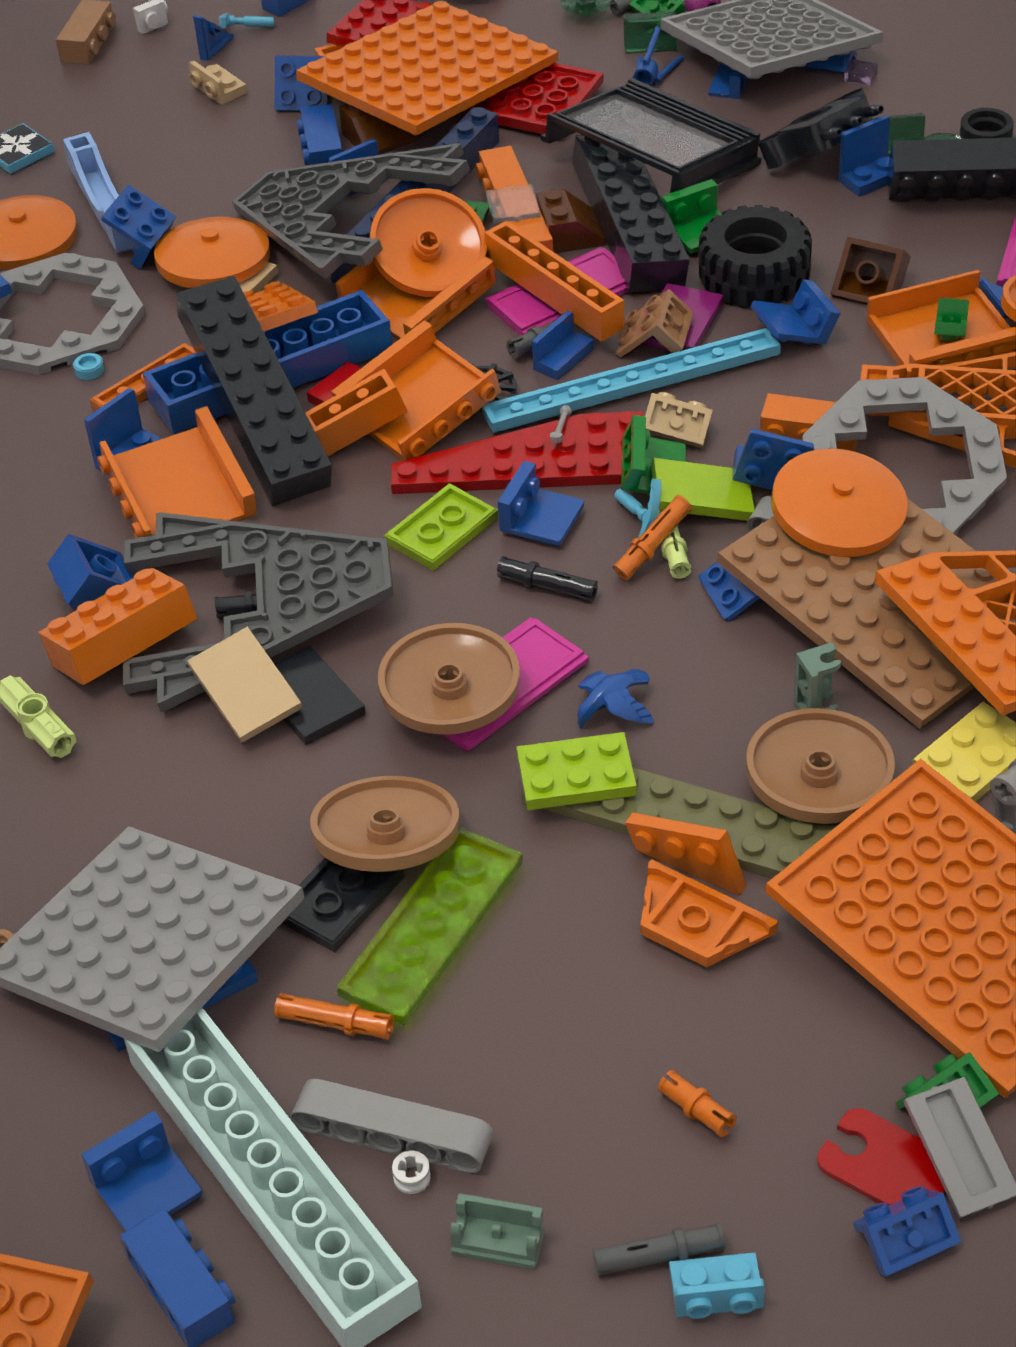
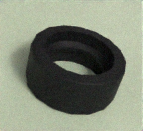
[959,107,1014,139]

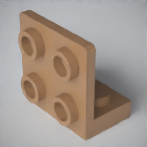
[615,289,694,358]

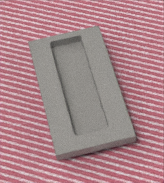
[903,1077,1016,1219]

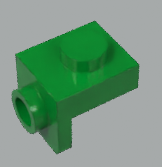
[934,297,969,341]

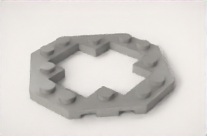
[0,253,145,375]
[802,377,1007,535]

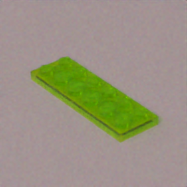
[336,828,523,1026]

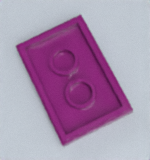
[640,283,723,351]

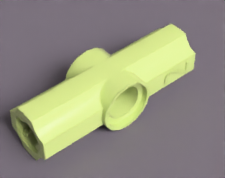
[0,675,77,759]

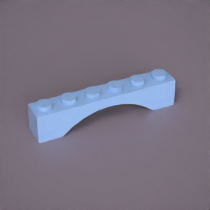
[63,132,135,253]

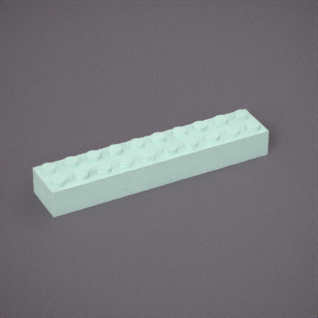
[124,1008,422,1347]

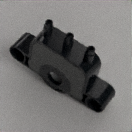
[758,88,884,169]

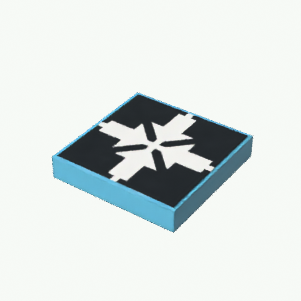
[0,123,55,174]

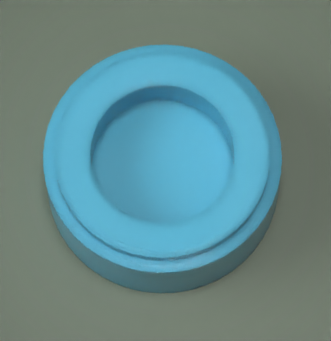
[73,353,105,380]

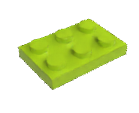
[516,732,637,810]

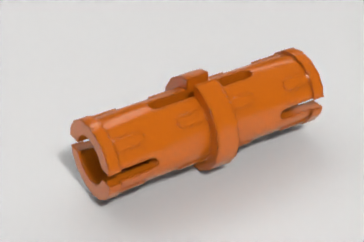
[658,1070,737,1138]

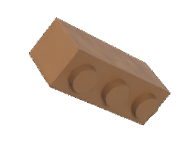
[56,0,116,64]

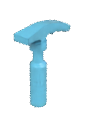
[219,13,274,28]
[614,479,661,538]

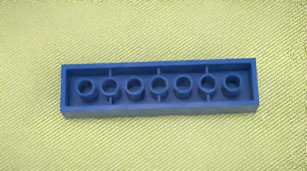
[143,290,392,435]

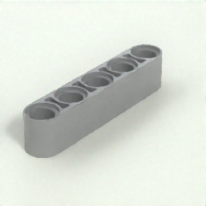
[290,1078,494,1173]

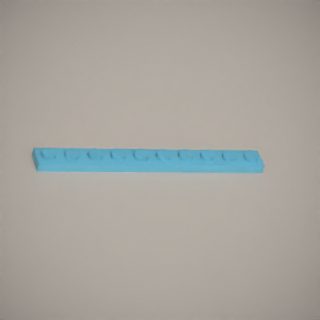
[482,328,781,433]

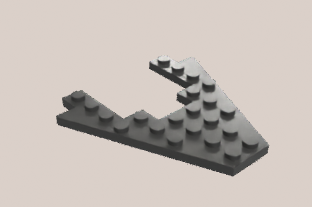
[232,143,470,278]
[123,513,394,712]

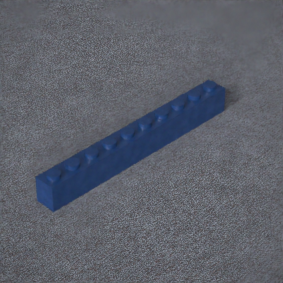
[331,107,499,283]

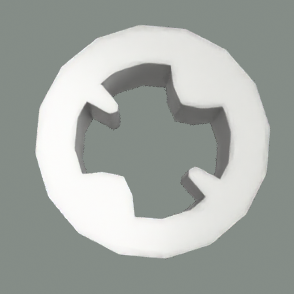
[392,1151,431,1194]

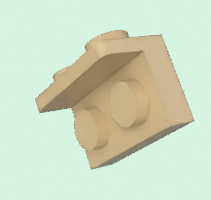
[189,61,247,105]
[645,392,713,449]

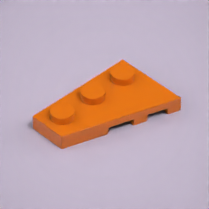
[625,812,747,896]

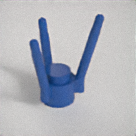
[632,26,684,86]

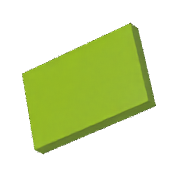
[651,458,754,521]
[384,483,498,571]

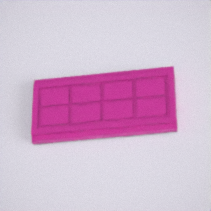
[485,247,628,336]
[444,617,589,752]

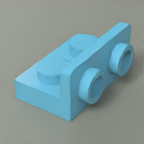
[669,1252,765,1319]

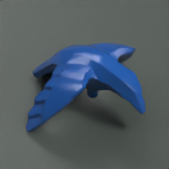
[577,669,654,728]

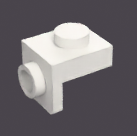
[133,0,168,34]

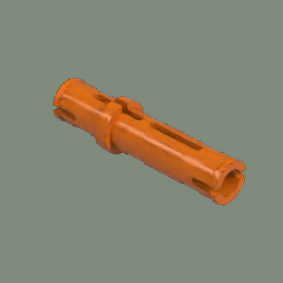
[612,495,693,581]
[274,993,394,1040]

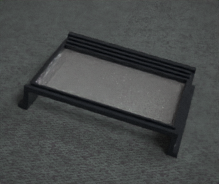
[541,78,762,193]

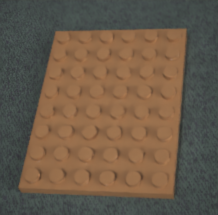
[717,498,1016,729]

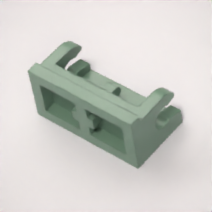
[794,642,841,710]
[450,1193,544,1270]

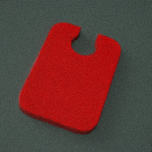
[817,1108,946,1206]

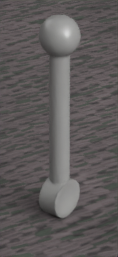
[550,405,572,443]

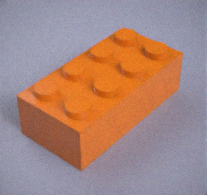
[38,568,198,685]

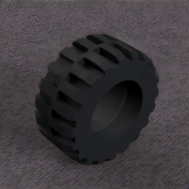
[699,205,812,308]

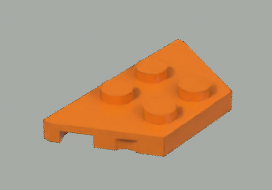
[640,859,778,967]

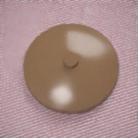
[378,623,520,735]
[746,708,895,824]
[310,776,460,872]

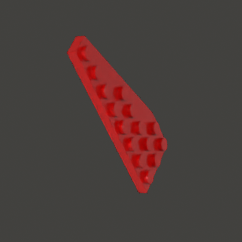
[391,411,644,494]

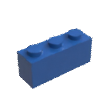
[297,104,342,166]
[119,1208,235,1347]

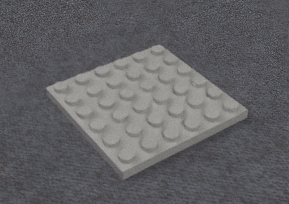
[661,0,883,79]
[0,826,305,1052]

